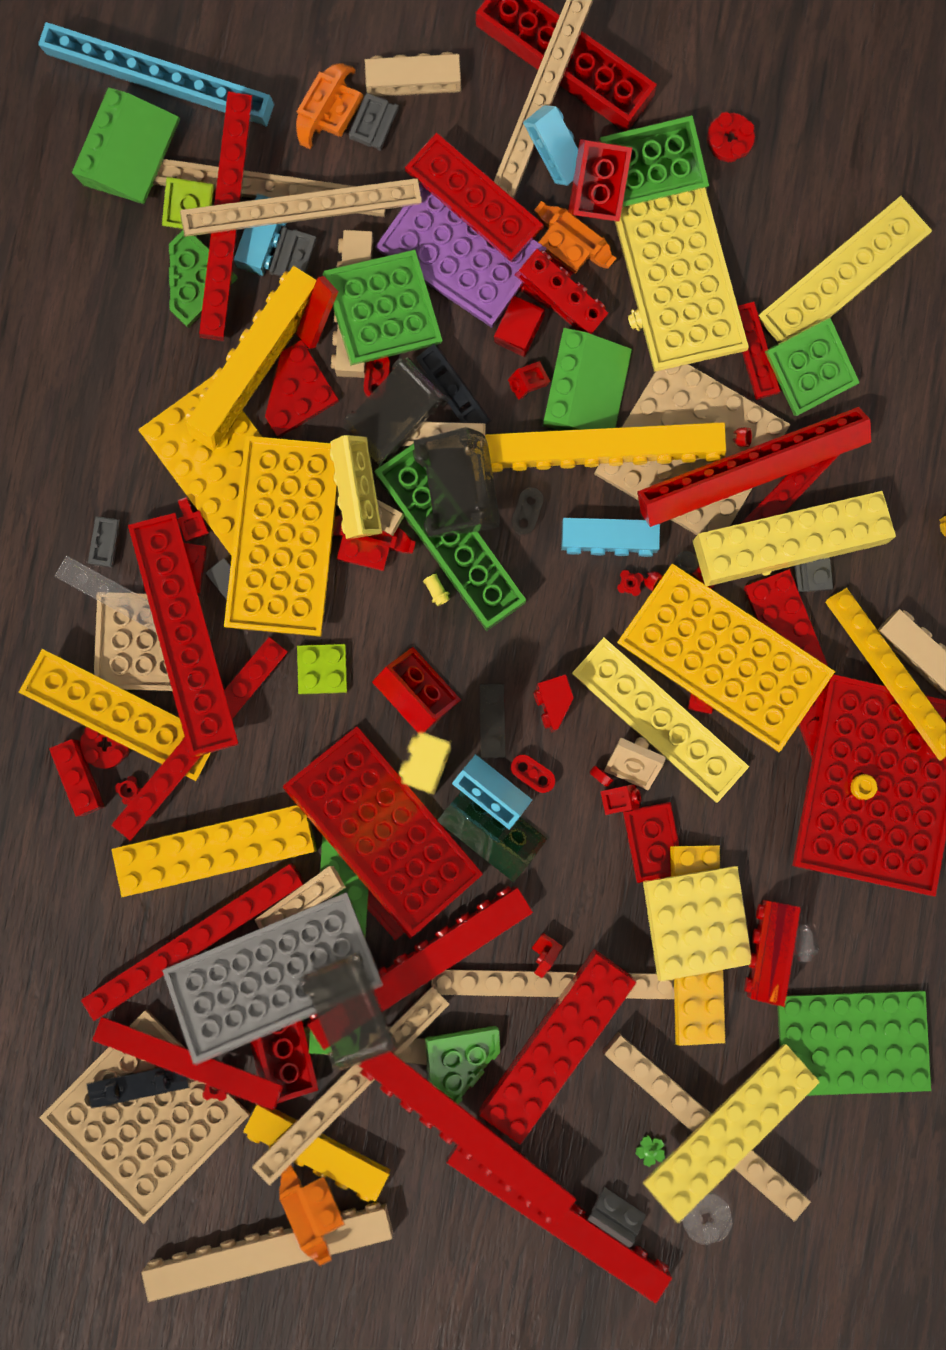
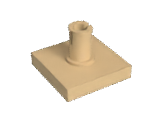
[604,737,666,790]

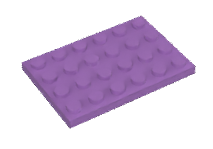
[375,184,546,328]

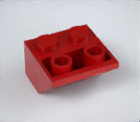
[533,674,574,733]

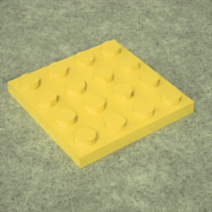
[643,866,751,981]

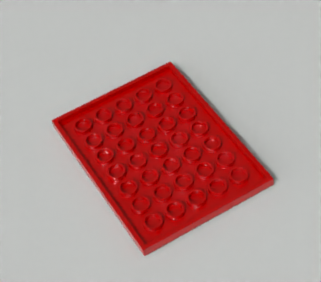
[792,674,946,897]

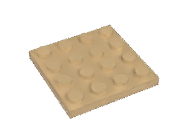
[94,593,172,691]

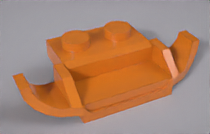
[296,63,364,149]
[534,201,616,274]
[279,1165,345,1266]

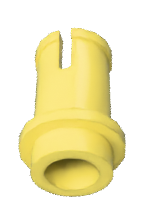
[423,574,450,606]

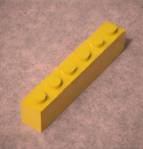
[243,1104,390,1202]

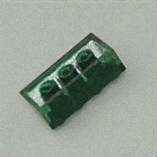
[438,791,547,882]

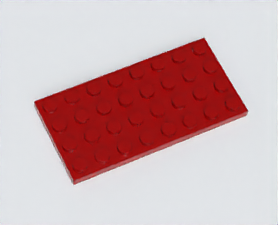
[283,727,483,938]

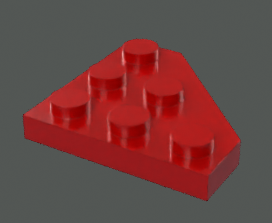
[265,340,339,438]

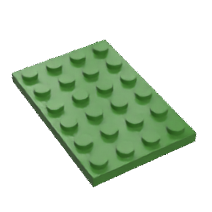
[777,990,931,1096]

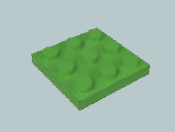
[765,318,860,416]

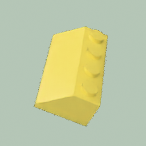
[330,435,382,539]

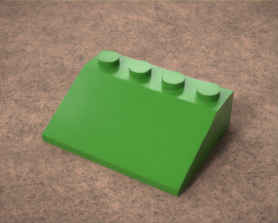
[72,87,180,204]
[599,115,709,207]
[543,328,632,431]

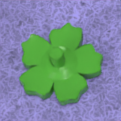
[635,1135,665,1167]

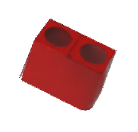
[494,296,545,357]

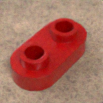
[363,357,390,401]
[511,755,555,793]

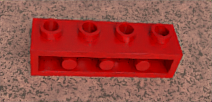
[514,249,608,334]

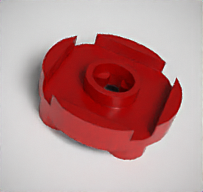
[707,112,755,162]
[80,727,130,769]

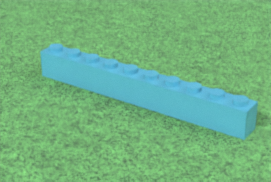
[38,22,274,126]

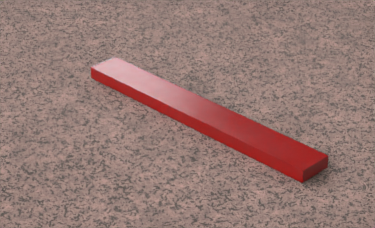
[692,454,840,589]
[92,1017,284,1110]

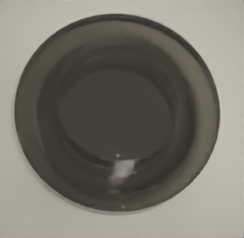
[674,550,699,574]

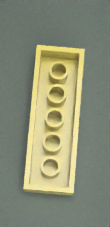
[399,733,451,795]

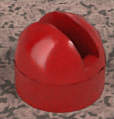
[733,427,752,447]
[644,571,664,591]

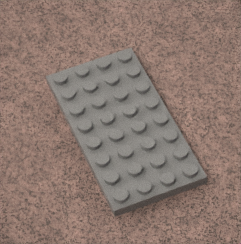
[162,893,383,1065]

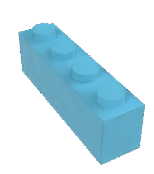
[561,518,660,557]

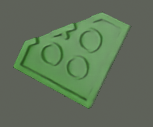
[169,230,237,328]
[425,1026,500,1104]

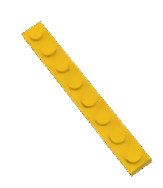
[825,588,946,761]

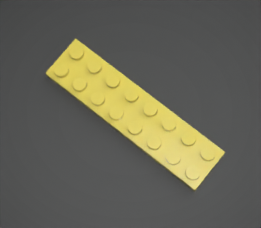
[758,196,932,343]
[572,638,749,803]
[642,1044,820,1223]

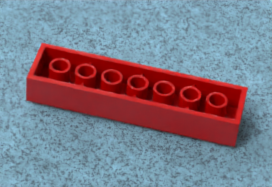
[476,0,657,132]
[480,949,637,1145]

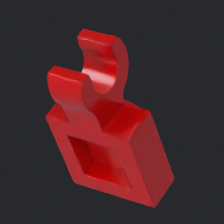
[177,497,209,542]

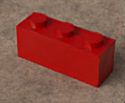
[49,739,105,817]

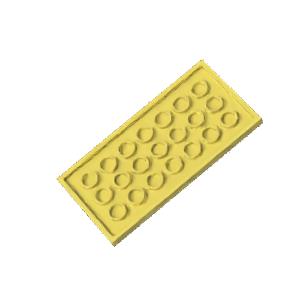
[615,188,748,372]

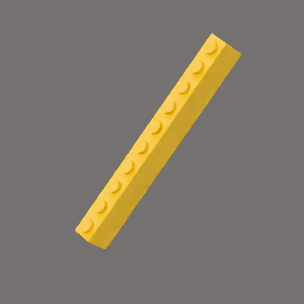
[482,422,726,472]

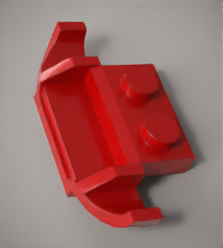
[333,515,416,572]

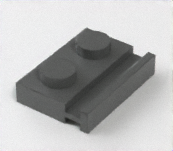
[349,93,398,151]
[269,227,317,277]
[794,557,833,592]
[588,1187,646,1248]

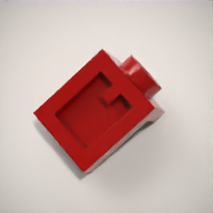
[508,361,550,399]
[600,784,641,815]
[532,933,563,978]

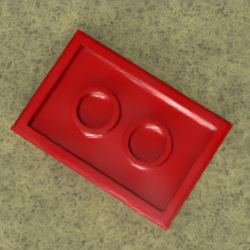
[623,802,679,883]

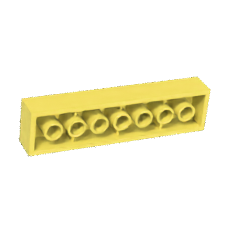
[693,491,896,587]

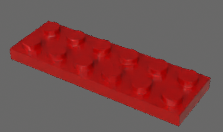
[405,133,543,263]

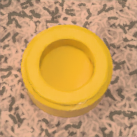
[851,775,877,799]

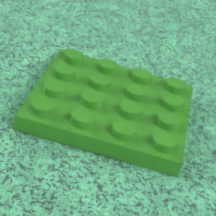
[323,250,443,366]

